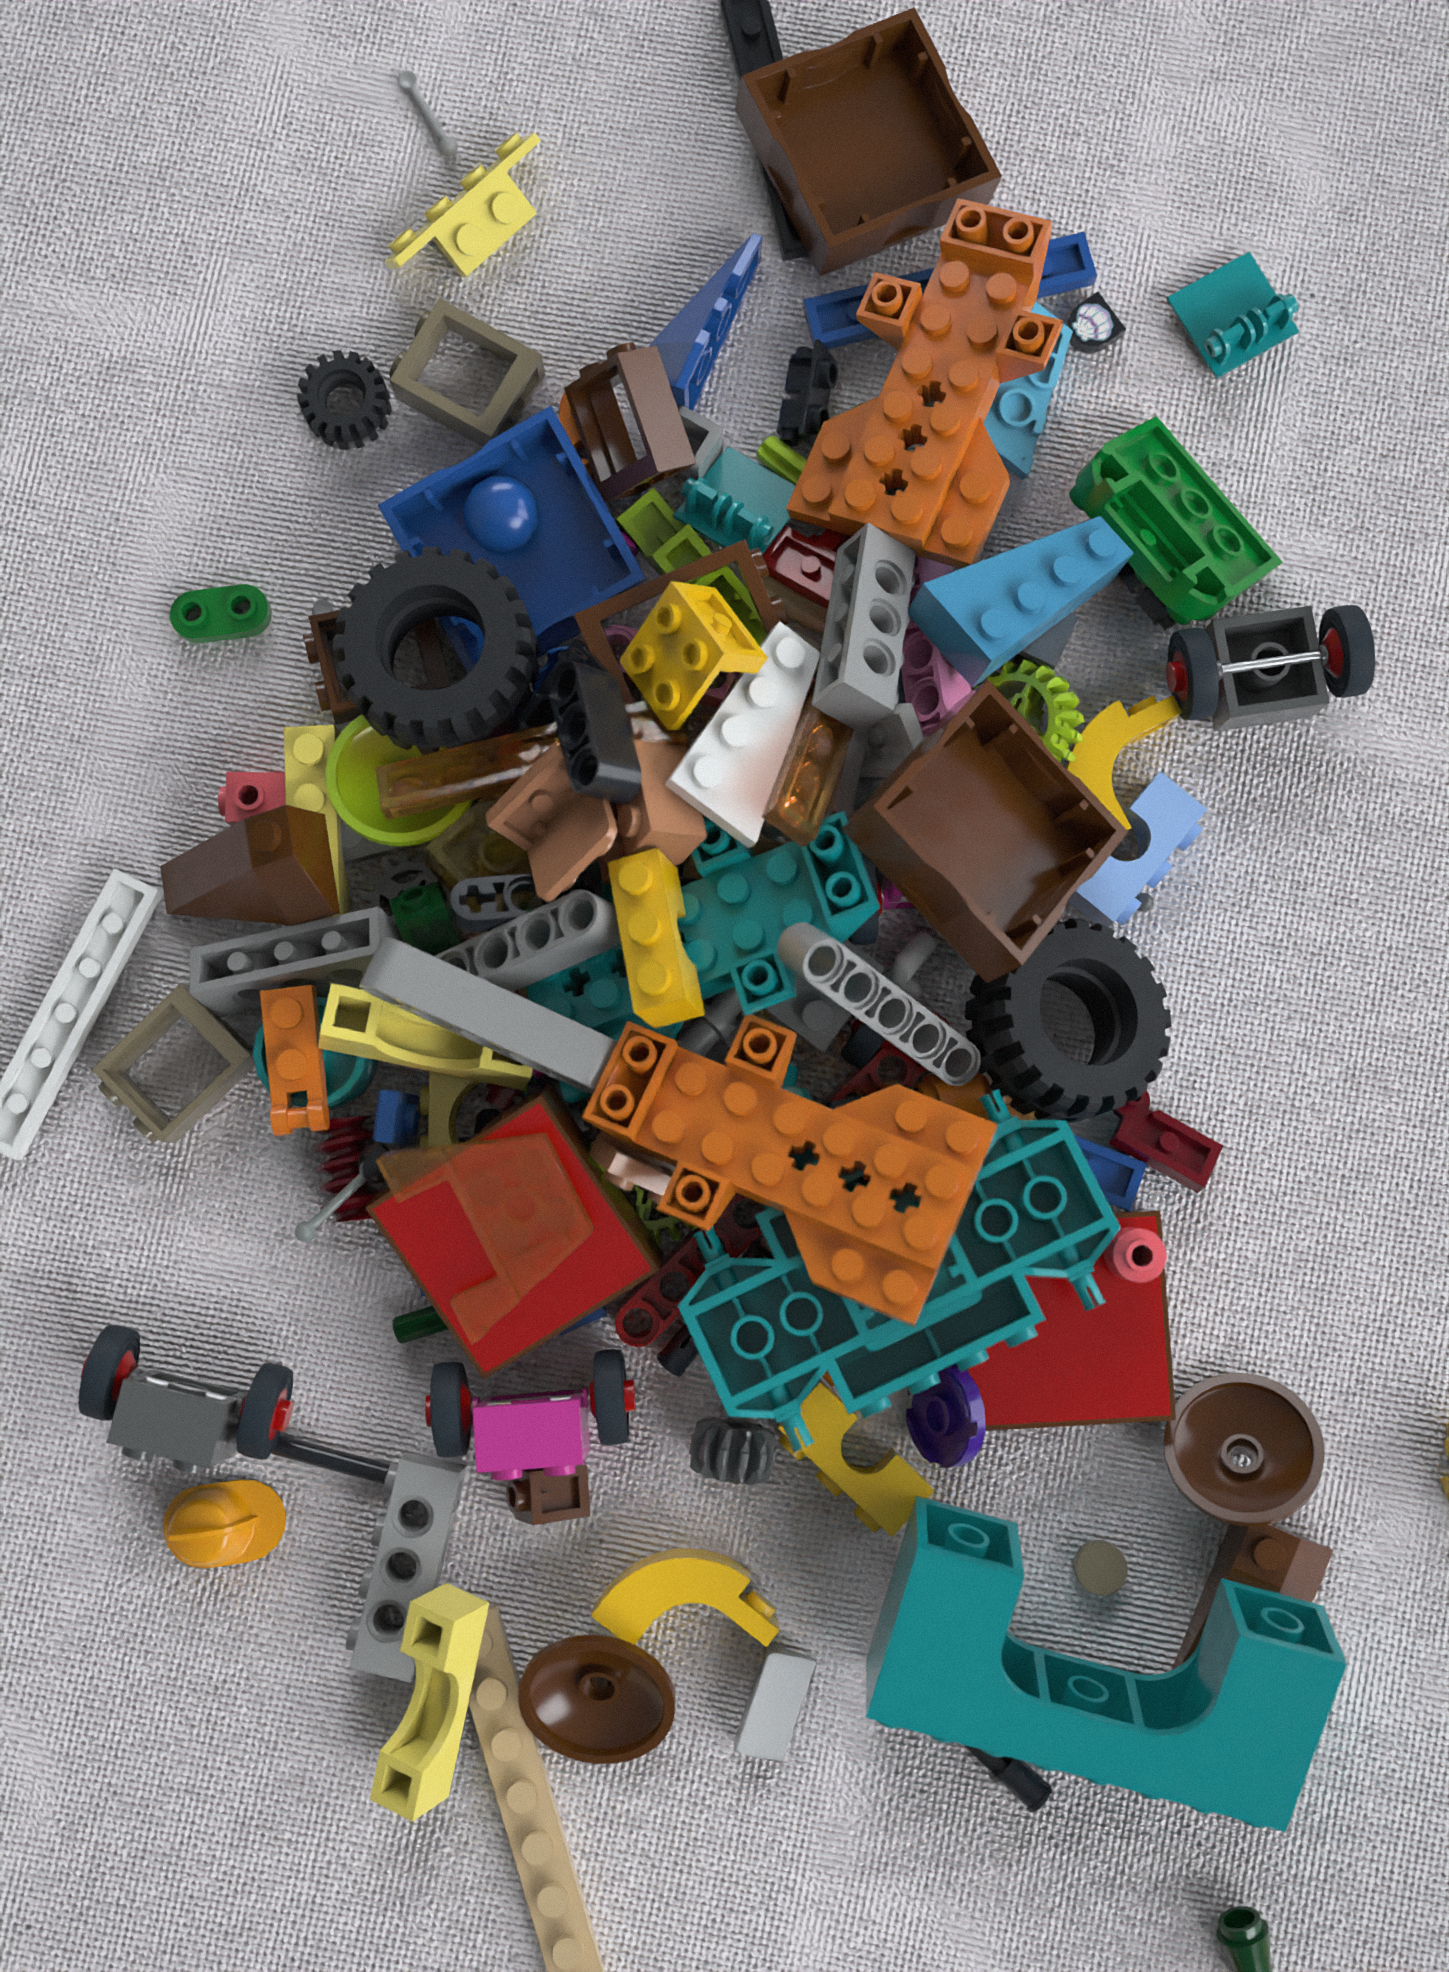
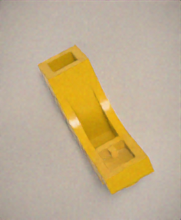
[1062,695,1182,831]
[591,1548,779,1647]

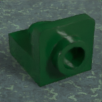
[390,883,462,956]

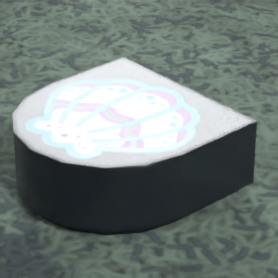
[1066,291,1126,353]

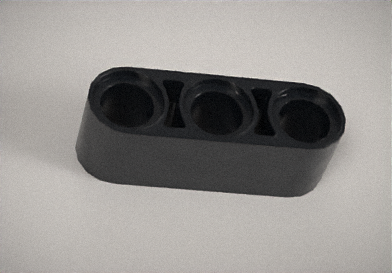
[548,660,642,804]

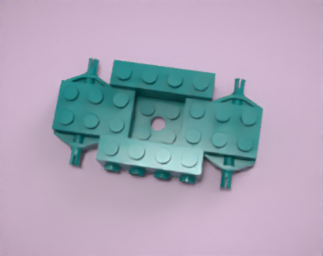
[678,1089,1121,1452]

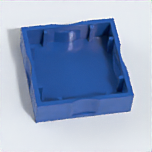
[378,405,648,674]

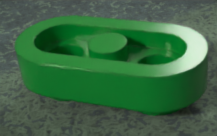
[170,584,272,644]

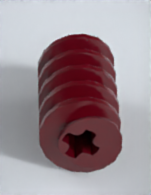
[314,1115,382,1223]

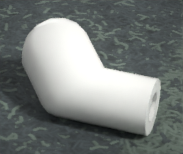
[889,931,937,1000]

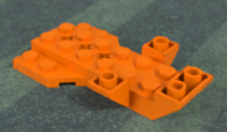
[786,198,1063,569]
[582,1014,998,1327]

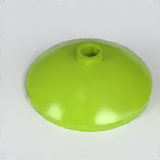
[326,714,480,846]

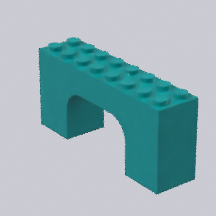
[866,1496,1347,1832]

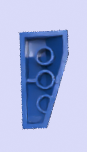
[649,233,762,411]

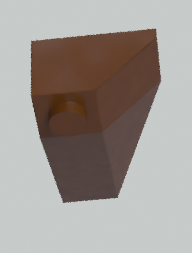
[160,805,340,925]
[1171,1523,1333,1670]

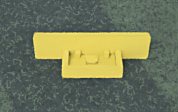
[384,132,541,277]

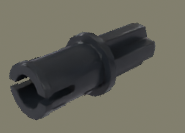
[964,1745,1053,1813]

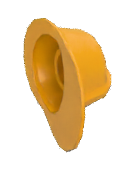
[163,1479,287,1568]

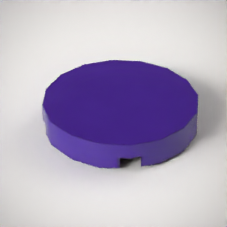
[906,1363,986,1468]

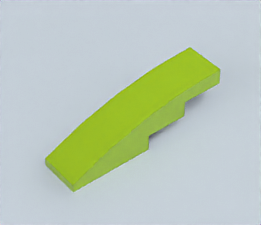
[615,487,767,646]

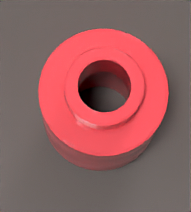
[1104,1227,1167,1283]

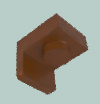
[507,1463,590,1525]

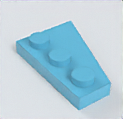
[983,301,1073,480]

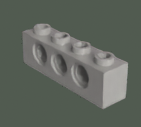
[812,522,916,734]
[189,906,404,1017]
[346,1452,467,1683]

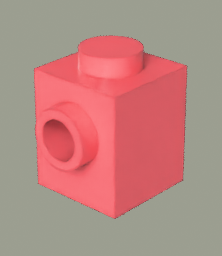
[218,772,286,826]

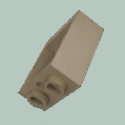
[389,298,546,447]
[91,983,255,1143]

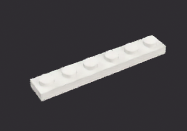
[0,868,163,1160]

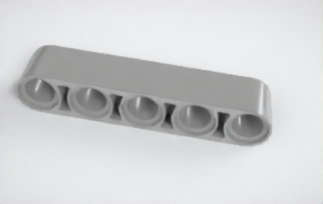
[434,890,621,992]
[777,922,981,1086]
[359,937,617,1094]

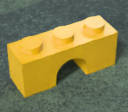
[607,848,705,1028]
[776,1380,935,1537]

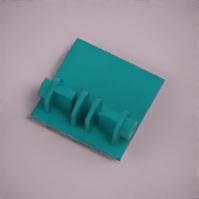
[1166,251,1299,379]
[673,446,796,556]

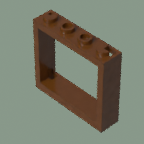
[574,539,829,747]

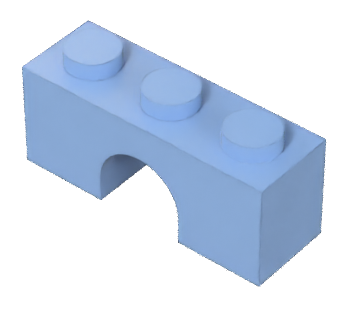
[1068,771,1208,927]

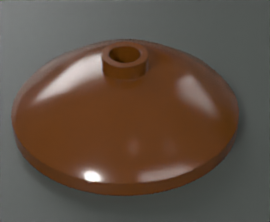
[1164,1373,1325,1526]
[518,1635,676,1764]

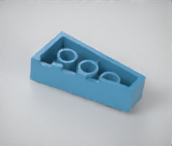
[908,516,1133,688]

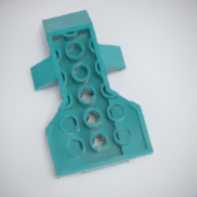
[525,811,880,1104]

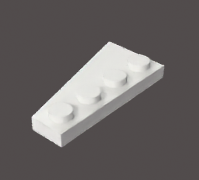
[664,621,821,848]

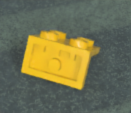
[620,581,768,731]

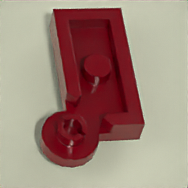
[1109,1091,1223,1193]

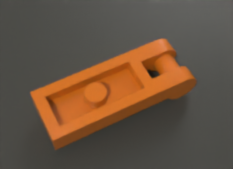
[260,985,330,1136]

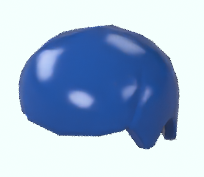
[463,475,539,553]

